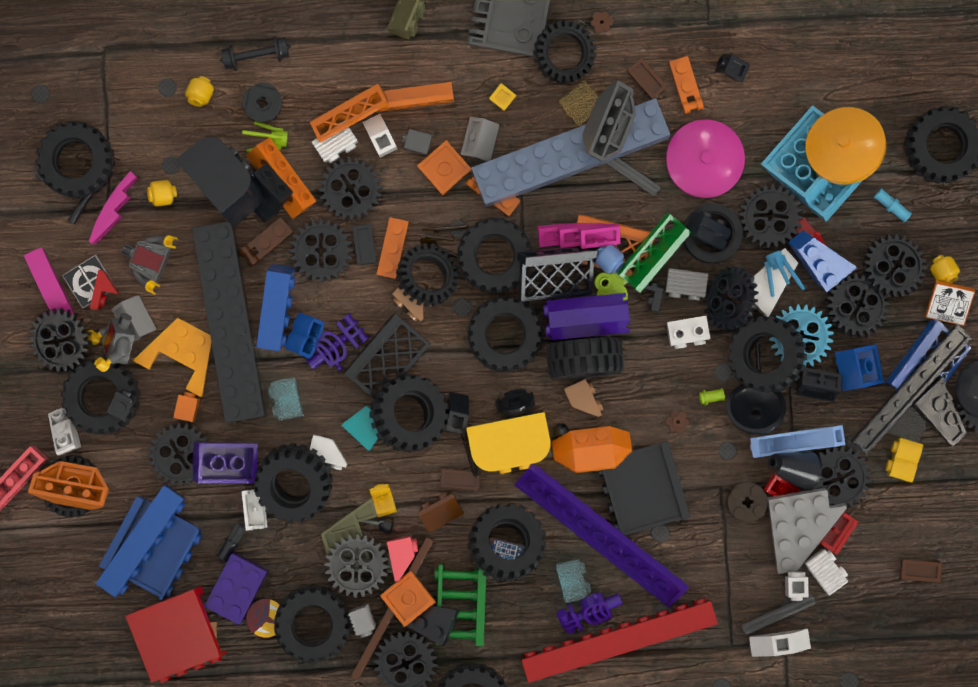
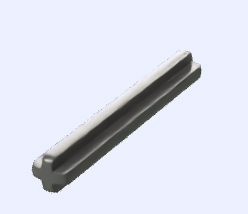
[606,158,661,196]
[741,594,816,635]

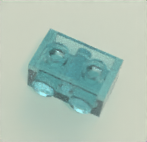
[268,377,304,421]
[555,558,591,603]

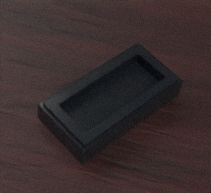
[352,224,377,266]

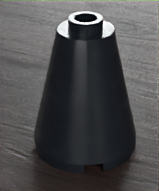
[768,451,822,490]

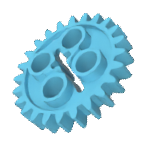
[769,304,834,367]

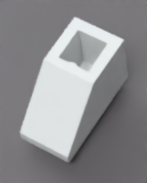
[363,114,397,158]
[310,435,348,470]

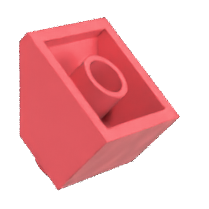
[387,535,419,581]

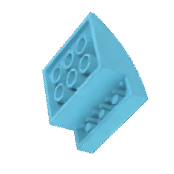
[761,105,863,222]

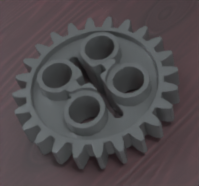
[324,532,389,598]

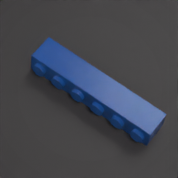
[96,485,186,597]

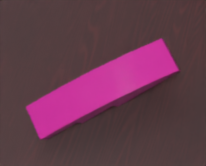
[89,171,139,245]
[537,223,620,249]
[23,247,78,326]

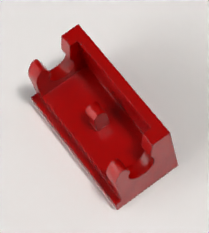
[819,512,859,555]

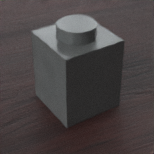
[402,129,433,156]

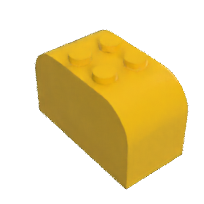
[466,412,550,474]

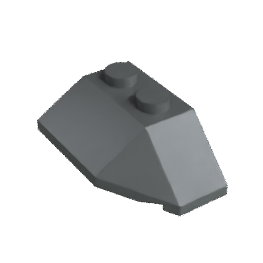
[582,80,636,162]

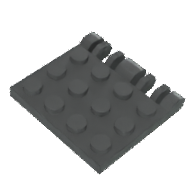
[466,0,550,58]

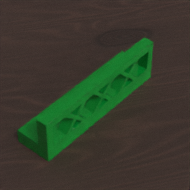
[617,213,691,293]

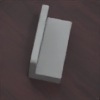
[461,117,499,162]
[111,295,156,342]

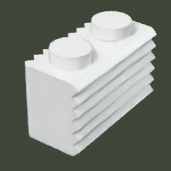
[312,121,358,164]
[804,549,848,596]

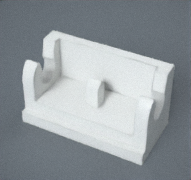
[242,489,268,531]

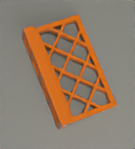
[573,213,655,276]

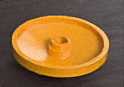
[805,107,886,185]

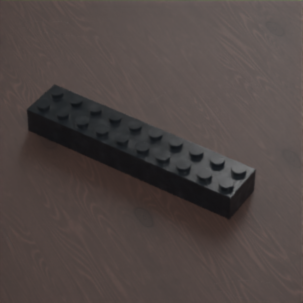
[192,222,267,423]

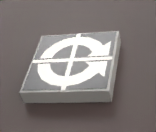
[62,255,117,309]

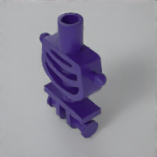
[307,313,370,371]
[557,593,623,634]

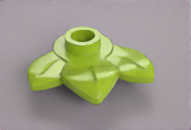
[594,272,630,301]

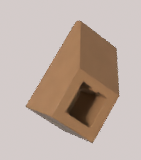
[393,287,424,322]
[564,379,603,417]

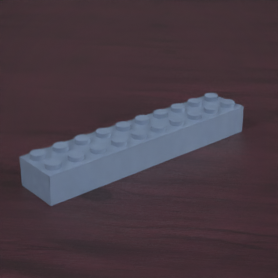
[471,98,670,208]

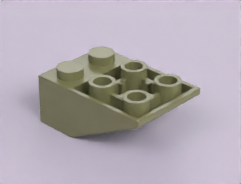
[387,0,426,40]

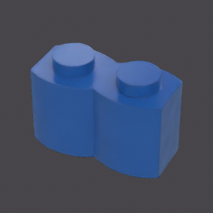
[285,312,324,359]

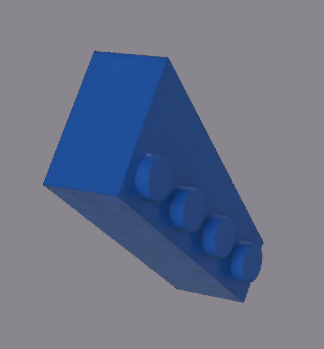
[256,264,296,351]

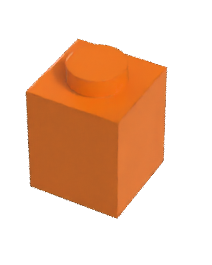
[173,392,200,422]

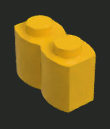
[885,438,923,483]

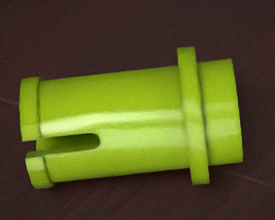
[699,388,725,405]

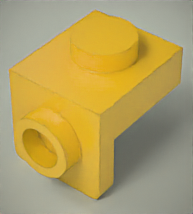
[369,484,397,518]

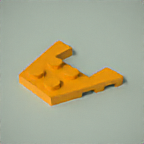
[134,318,212,397]

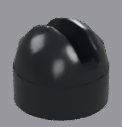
[553,423,569,438]

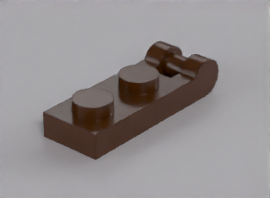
[239,217,294,267]

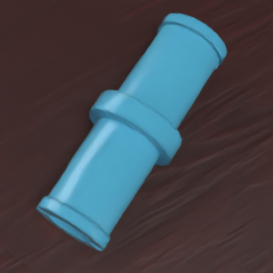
[873,188,911,223]

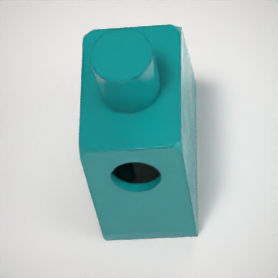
[342,406,378,451]

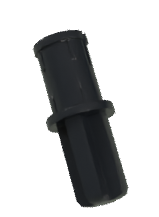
[217,523,246,562]

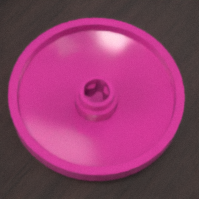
[666,119,745,198]

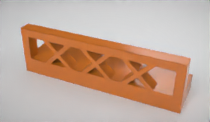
[375,82,454,112]
[310,84,389,143]

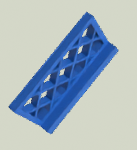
[886,319,971,391]

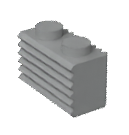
[665,268,708,301]
[348,604,376,638]

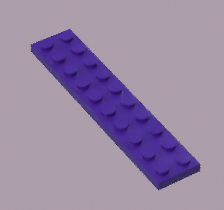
[514,463,689,608]

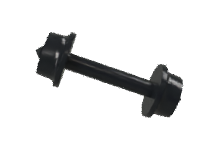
[220,36,291,71]

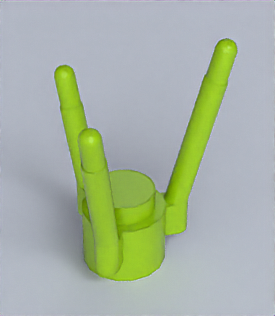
[242,121,288,153]

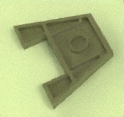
[321,497,393,573]

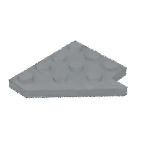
[767,488,847,574]

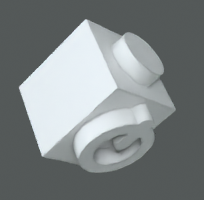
[785,571,809,601]

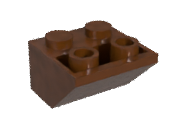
[418,491,464,533]

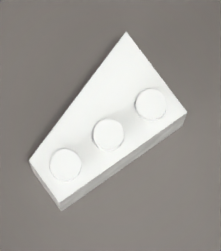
[753,248,798,317]

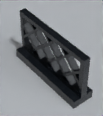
[517,246,598,302]
[343,313,430,399]

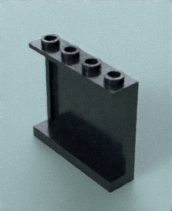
[598,441,690,536]

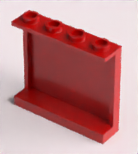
[125,586,227,683]

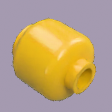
[185,76,214,107]
[147,180,177,206]
[930,255,960,283]

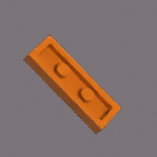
[376,217,409,279]

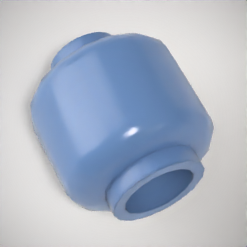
[595,245,625,274]

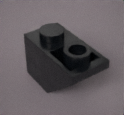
[445,392,469,435]

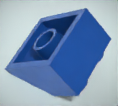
[835,344,884,391]

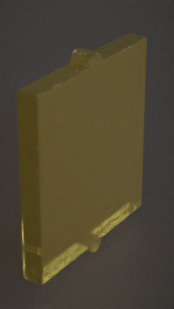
[558,80,598,127]

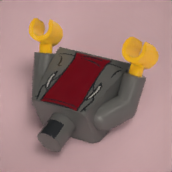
[122,235,178,295]
[87,313,135,372]

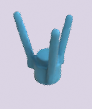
[764,251,805,297]

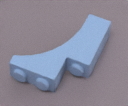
[750,425,845,458]

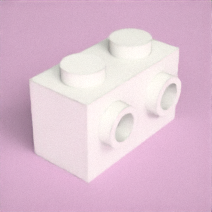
[666,316,710,349]

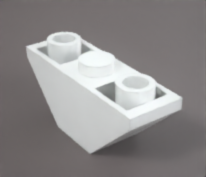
[48,408,81,456]
[749,628,811,657]

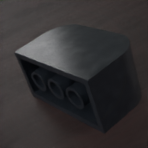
[176,137,262,228]

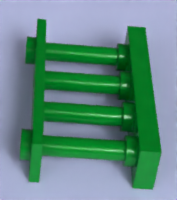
[435,564,486,646]

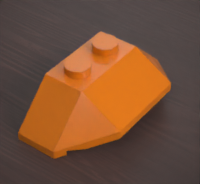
[552,426,632,473]
[28,461,109,510]

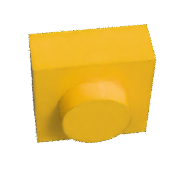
[489,83,516,111]

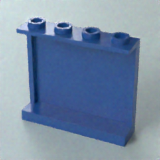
[99,496,202,600]

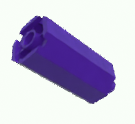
[543,293,630,341]

